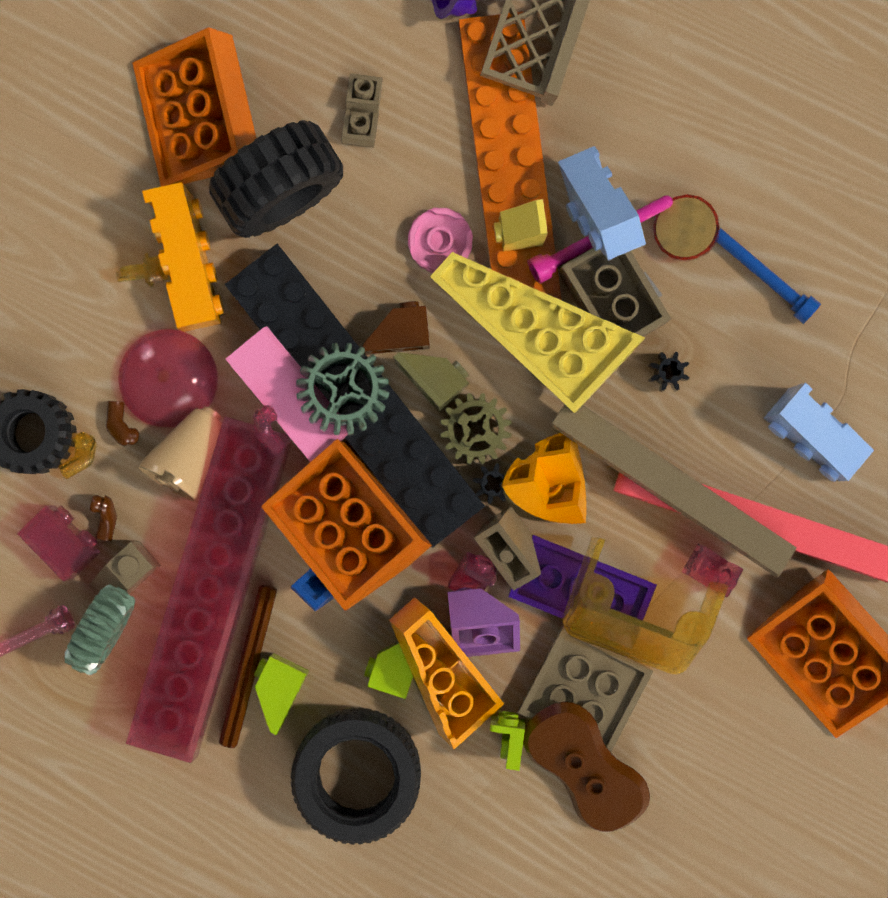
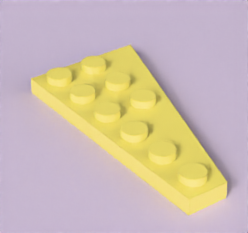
[430,252,645,413]

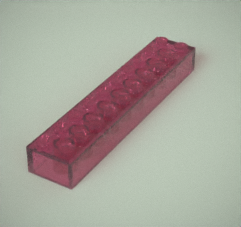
[126,416,292,763]

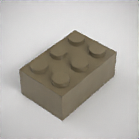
[559,248,671,337]

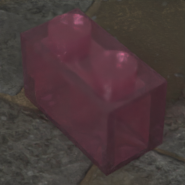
[17,505,101,582]

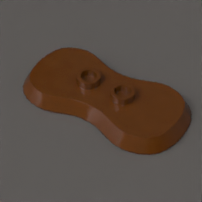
[523,702,650,832]

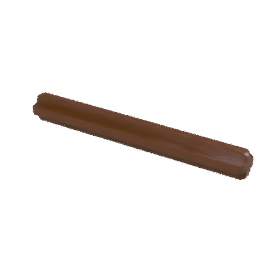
[219,585,277,748]

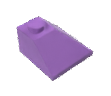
[447,587,520,657]

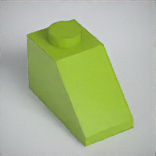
[364,641,413,699]
[254,653,309,735]

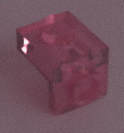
[682,543,743,597]
[448,551,497,591]

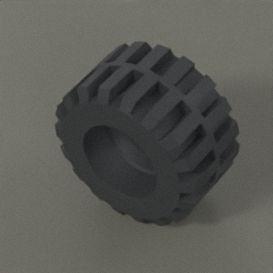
[0,389,77,475]

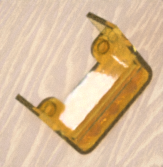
[562,537,728,674]

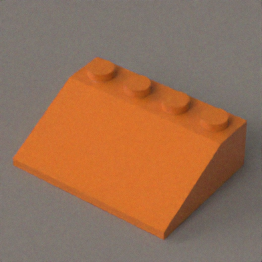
[132,27,256,187]
[261,438,432,611]
[747,569,888,738]

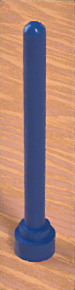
[713,224,821,324]

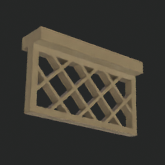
[480,0,590,106]

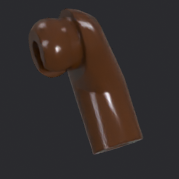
[106,401,139,446]
[90,495,117,542]

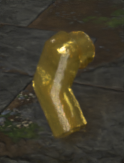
[59,432,97,479]

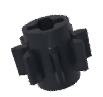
[648,352,690,392]
[473,463,507,504]

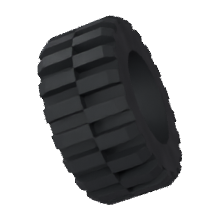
[209,120,343,238]

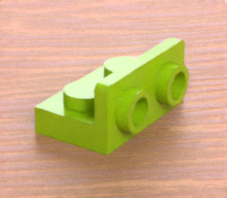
[490,711,525,771]

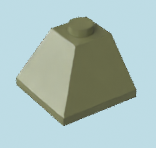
[393,352,469,412]

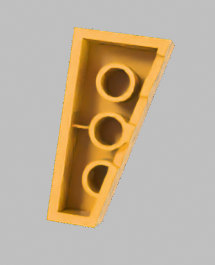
[142,182,224,332]
[389,597,504,749]

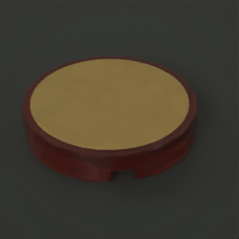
[653,194,720,262]

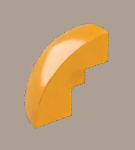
[502,433,587,524]

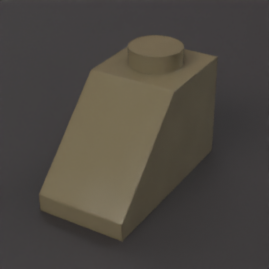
[474,506,541,591]
[89,541,161,595]

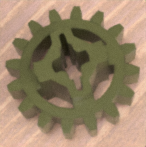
[440,393,512,465]

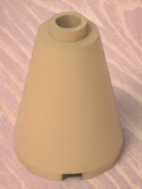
[138,406,223,502]

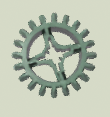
[296,343,389,435]
[64,584,135,675]

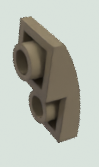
[342,74,383,148]

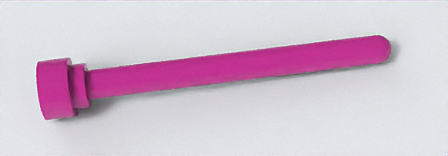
[527,195,673,284]

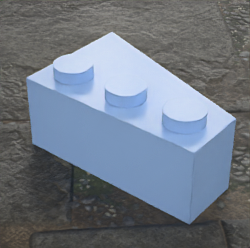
[558,146,646,260]
[764,382,874,482]

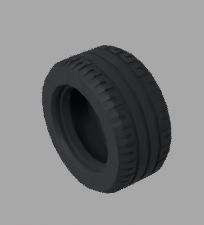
[290,707,421,845]

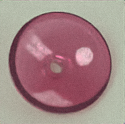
[118,329,218,428]

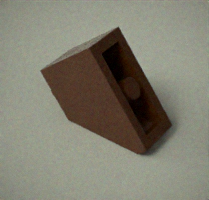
[363,301,430,355]

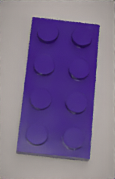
[508,535,657,647]

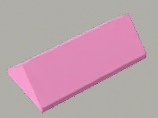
[226,326,348,462]

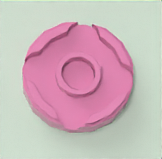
[408,208,473,273]

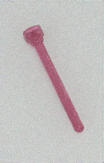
[0,605,75,657]

